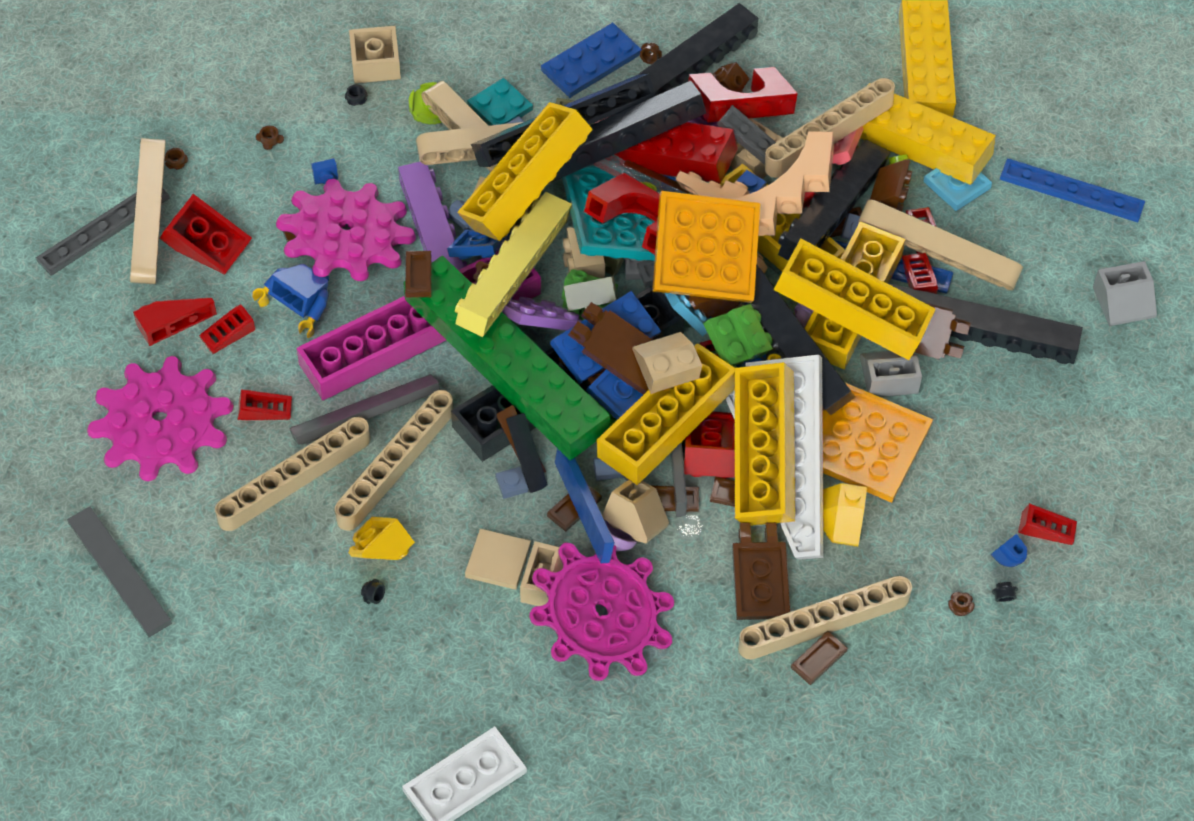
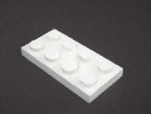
[402,727,527,821]

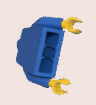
[252,264,329,338]

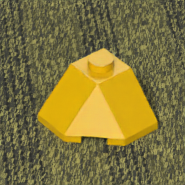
[823,483,867,547]
[348,517,415,560]

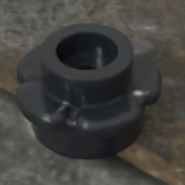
[345,84,368,106]
[361,579,385,604]
[992,582,1018,602]

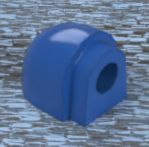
[990,533,1027,567]

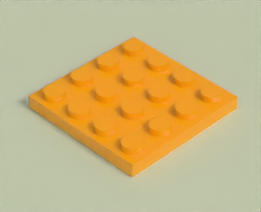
[653,191,760,303]
[822,383,933,503]

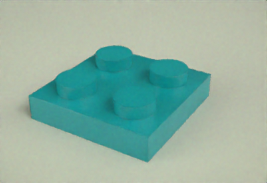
[467,77,533,126]

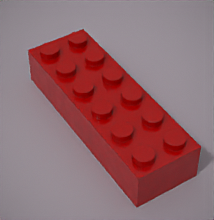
[595,117,738,184]

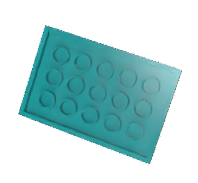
[562,166,661,261]

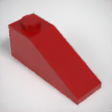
[133,298,217,346]

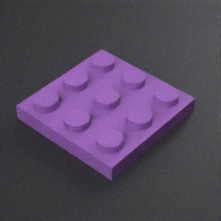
[502,297,582,331]

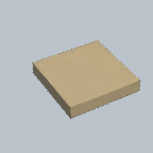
[465,529,531,590]

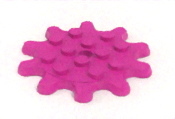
[276,179,416,281]
[87,356,234,481]
[529,543,674,681]

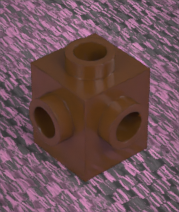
[713,62,750,93]

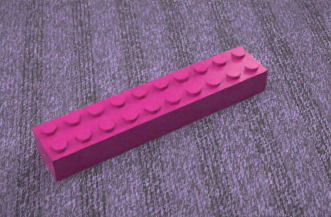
[296,251,541,401]

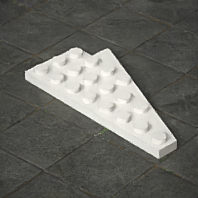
[726,355,823,559]

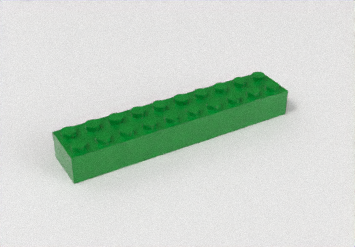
[403,255,610,461]

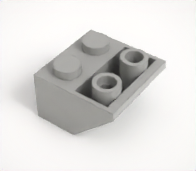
[1093,261,1157,326]
[860,351,922,397]

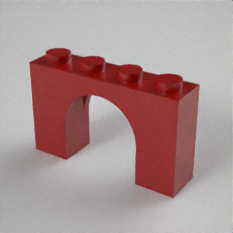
[688,67,798,123]
[584,173,660,255]

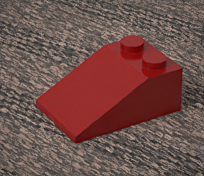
[159,194,252,275]
[684,412,735,479]

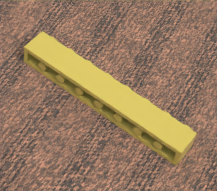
[455,192,572,337]

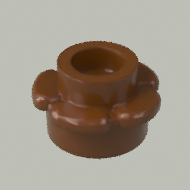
[640,43,662,64]
[165,148,188,170]
[948,592,975,616]

